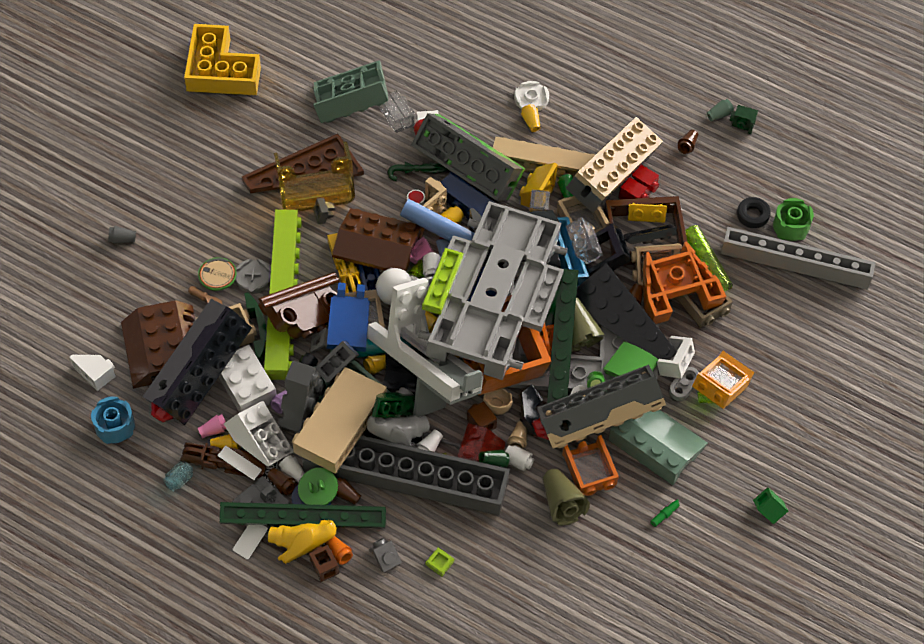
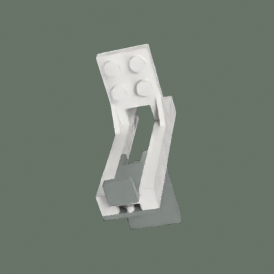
[367,278,483,417]

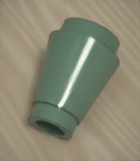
[706,99,734,122]

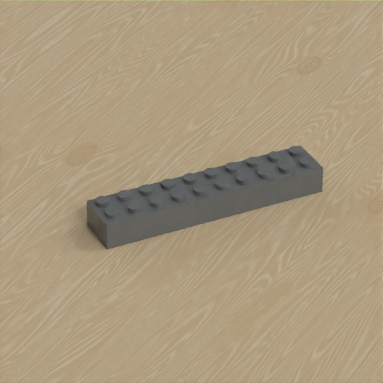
[302,435,510,516]

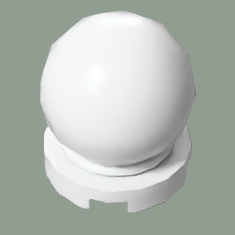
[376,268,419,305]

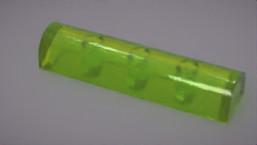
[685,225,733,291]

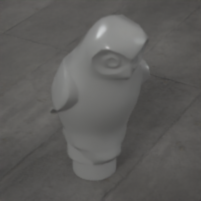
[367,415,430,448]

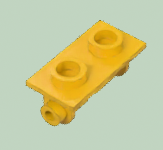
[628,203,667,223]

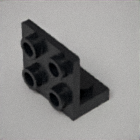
[383,353,425,394]

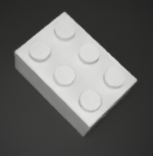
[219,345,277,413]

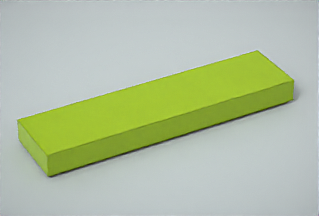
[422,248,464,315]

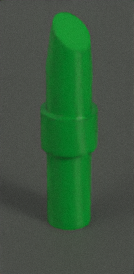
[650,499,680,527]

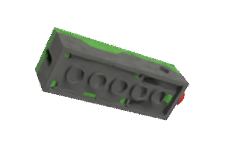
[411,113,526,201]

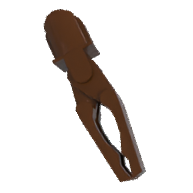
[180,442,267,479]

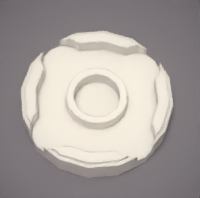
[514,81,549,111]

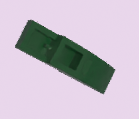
[372,392,415,418]

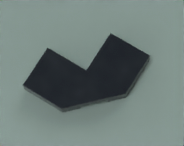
[518,384,544,436]

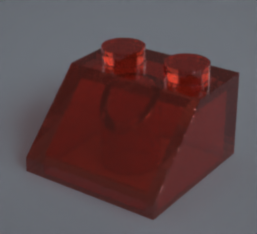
[458,423,506,462]

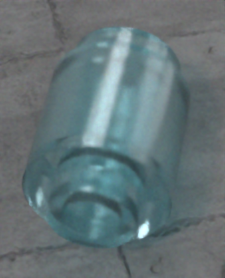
[163,461,193,491]

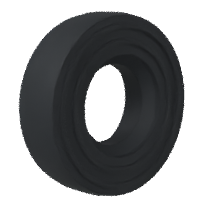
[737,197,771,228]

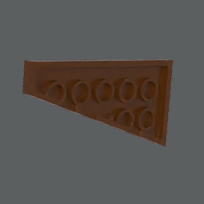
[242,133,364,194]

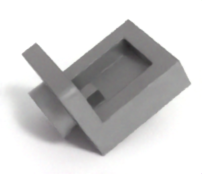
[369,538,402,572]

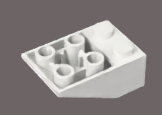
[224,401,294,467]

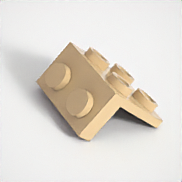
[423,177,447,230]

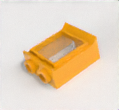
[692,351,755,409]

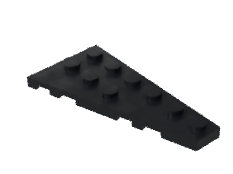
[576,263,677,360]

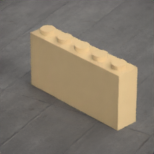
[292,367,387,474]

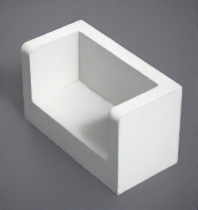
[657,336,695,379]

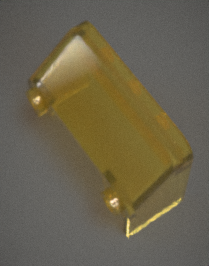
[274,141,355,212]

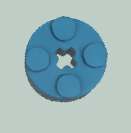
[91,397,135,444]

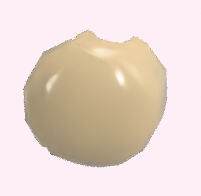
[483,388,513,415]

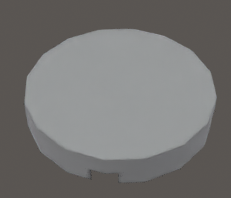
[235,259,271,294]

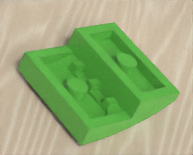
[603,342,658,377]

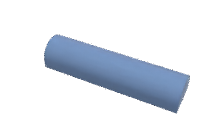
[400,199,475,241]

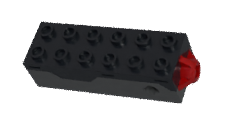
[143,299,252,425]

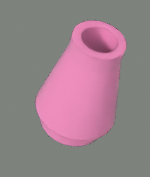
[198,414,227,439]

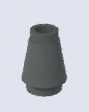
[108,225,136,244]

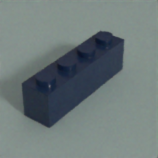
[441,172,495,220]

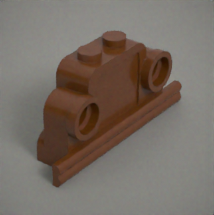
[258,272,339,339]

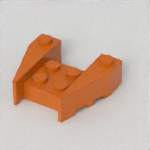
[642,242,726,324]

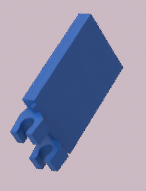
[326,283,370,352]

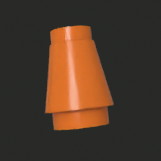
[325,536,353,565]

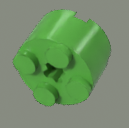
[773,198,814,241]

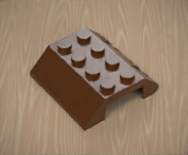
[332,208,424,271]
[121,300,195,389]

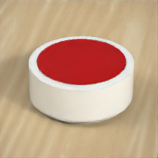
[407,190,425,206]

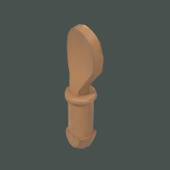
[188,286,223,304]

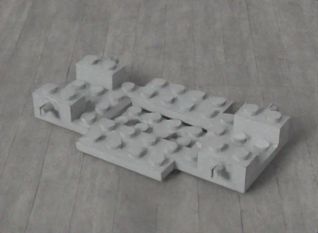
[418,201,568,380]

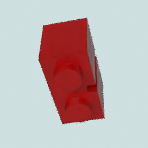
[619,164,659,199]

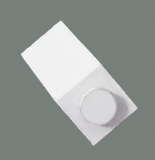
[69,355,116,391]

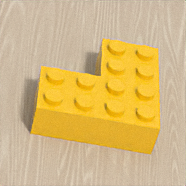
[184,24,261,95]

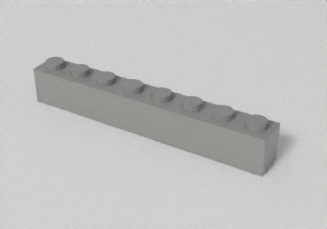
[721,227,876,290]

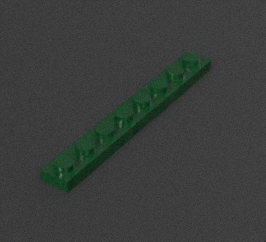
[547,269,578,404]
[219,502,386,528]

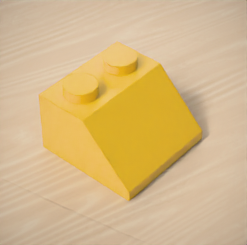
[519,163,558,211]

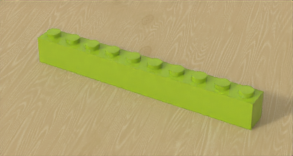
[264,209,302,380]

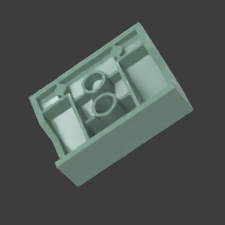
[313,60,388,123]
[609,410,708,485]

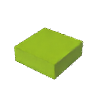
[425,548,454,577]

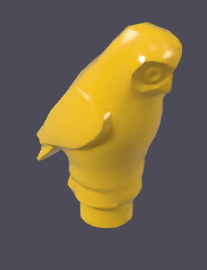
[268,520,337,564]

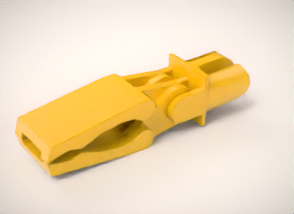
[327,233,362,293]

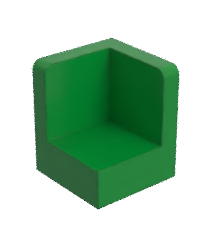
[753,487,789,524]

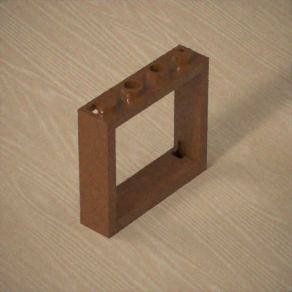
[604,196,687,266]

